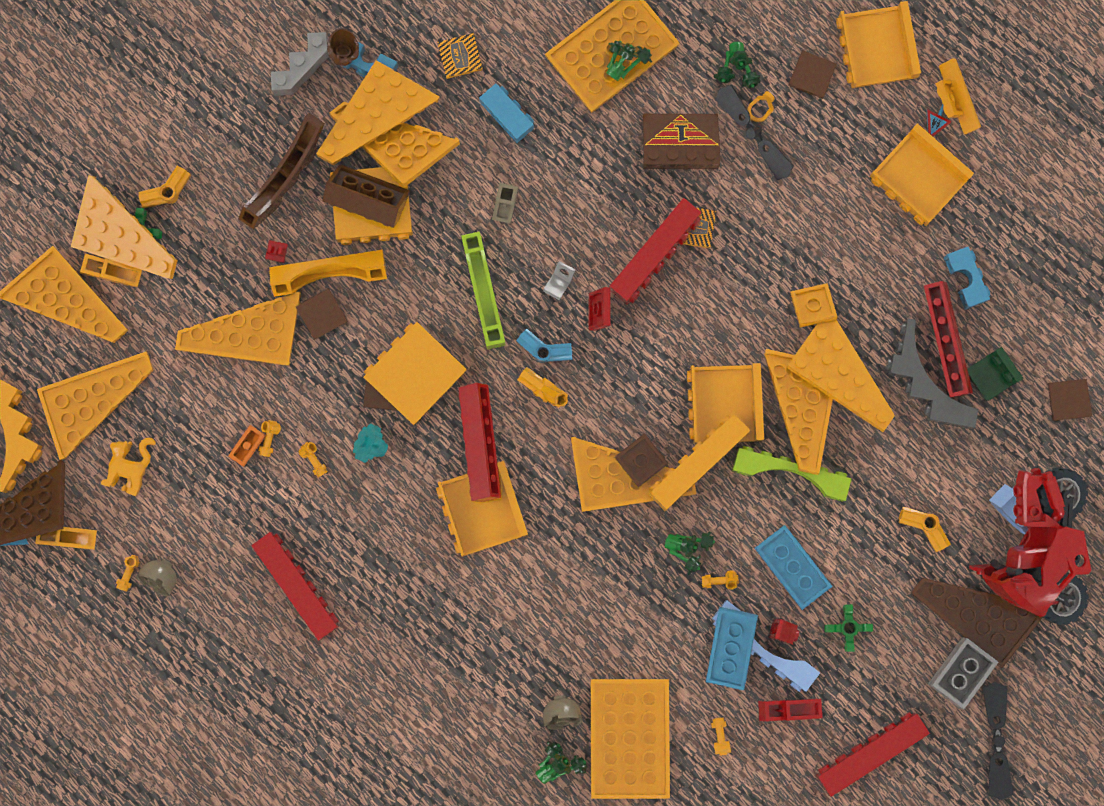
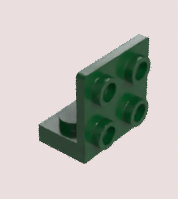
[968,347,1024,401]

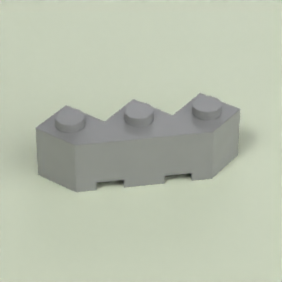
[271,32,329,96]

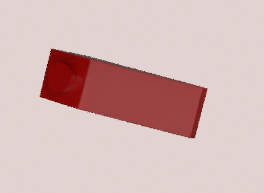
[768,619,800,645]

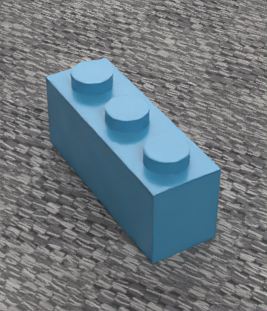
[479,83,534,143]

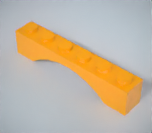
[269,249,387,297]

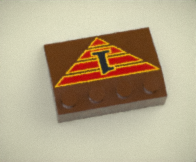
[643,113,720,169]

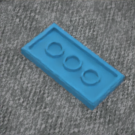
[754,525,833,610]
[706,607,758,690]

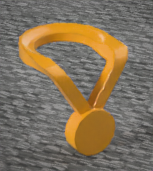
[747,91,775,122]

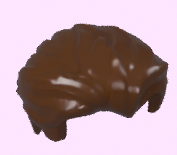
[327,28,359,66]

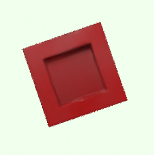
[265,240,288,263]

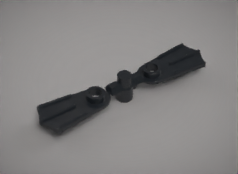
[715,85,794,180]
[983,682,1013,800]

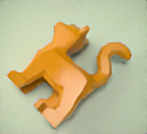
[101,438,156,496]

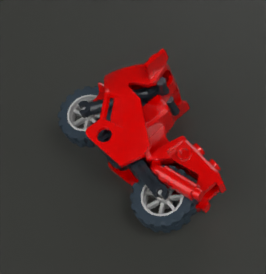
[969,467,1091,625]

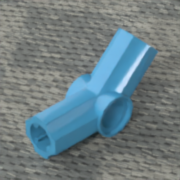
[516,329,572,363]

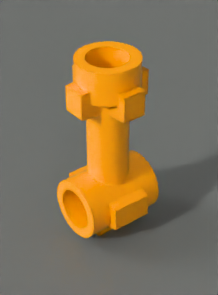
[258,420,281,457]
[299,442,328,478]
[116,555,141,592]
[702,570,739,590]
[711,717,731,756]

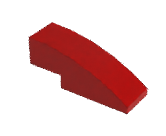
[758,698,822,721]

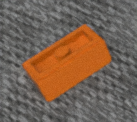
[228,425,266,467]

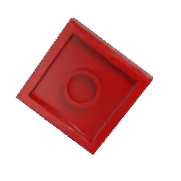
[589,287,610,331]

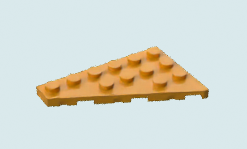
[316,60,440,165]
[329,102,460,188]
[71,175,178,279]
[0,246,129,343]
[175,292,301,366]
[787,320,895,432]
[764,349,833,475]
[37,351,154,460]

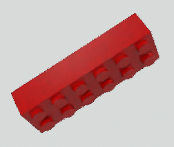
[609,198,702,305]

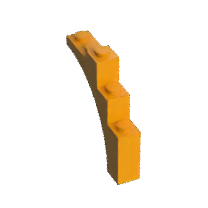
[0,379,43,493]

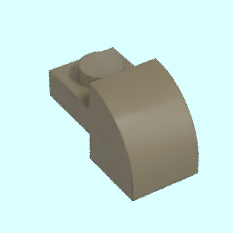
[492,183,519,224]

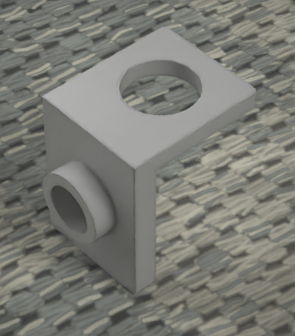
[543,261,576,300]

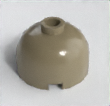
[136,560,177,596]
[543,695,583,730]

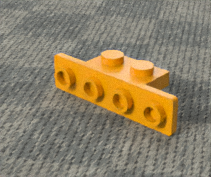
[935,58,981,134]

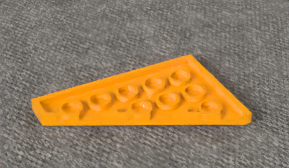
[571,437,696,512]

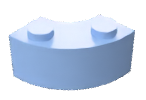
[989,484,1028,535]

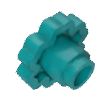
[353,423,388,463]

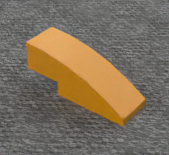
[79,254,142,288]
[35,527,97,550]

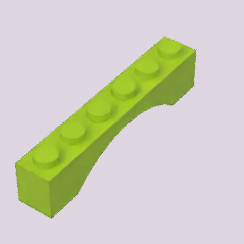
[461,231,506,350]
[732,446,852,502]

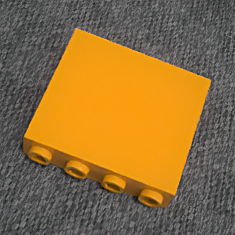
[836,1,921,88]
[869,123,974,226]
[330,167,413,245]
[363,322,467,426]
[687,363,764,444]
[436,461,528,557]

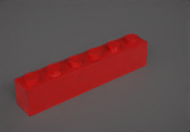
[924,281,973,398]
[459,383,501,502]
[251,532,339,641]
[816,712,930,797]

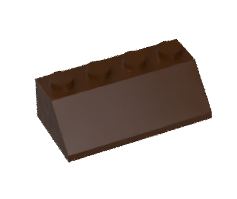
[322,164,410,228]

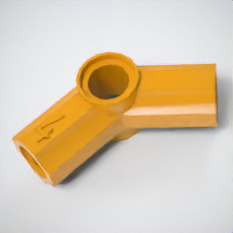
[139,166,192,208]
[517,367,568,408]
[898,507,951,553]

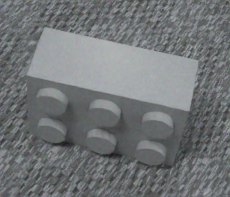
[928,638,998,709]

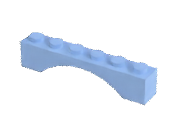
[711,600,820,692]

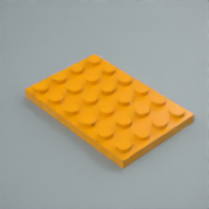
[545,0,680,113]
[591,679,670,799]

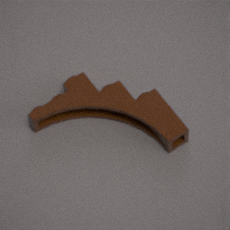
[238,113,325,230]

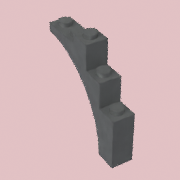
[885,318,978,430]

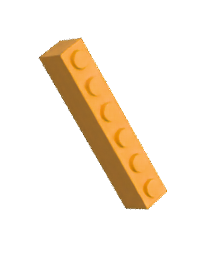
[649,414,750,511]

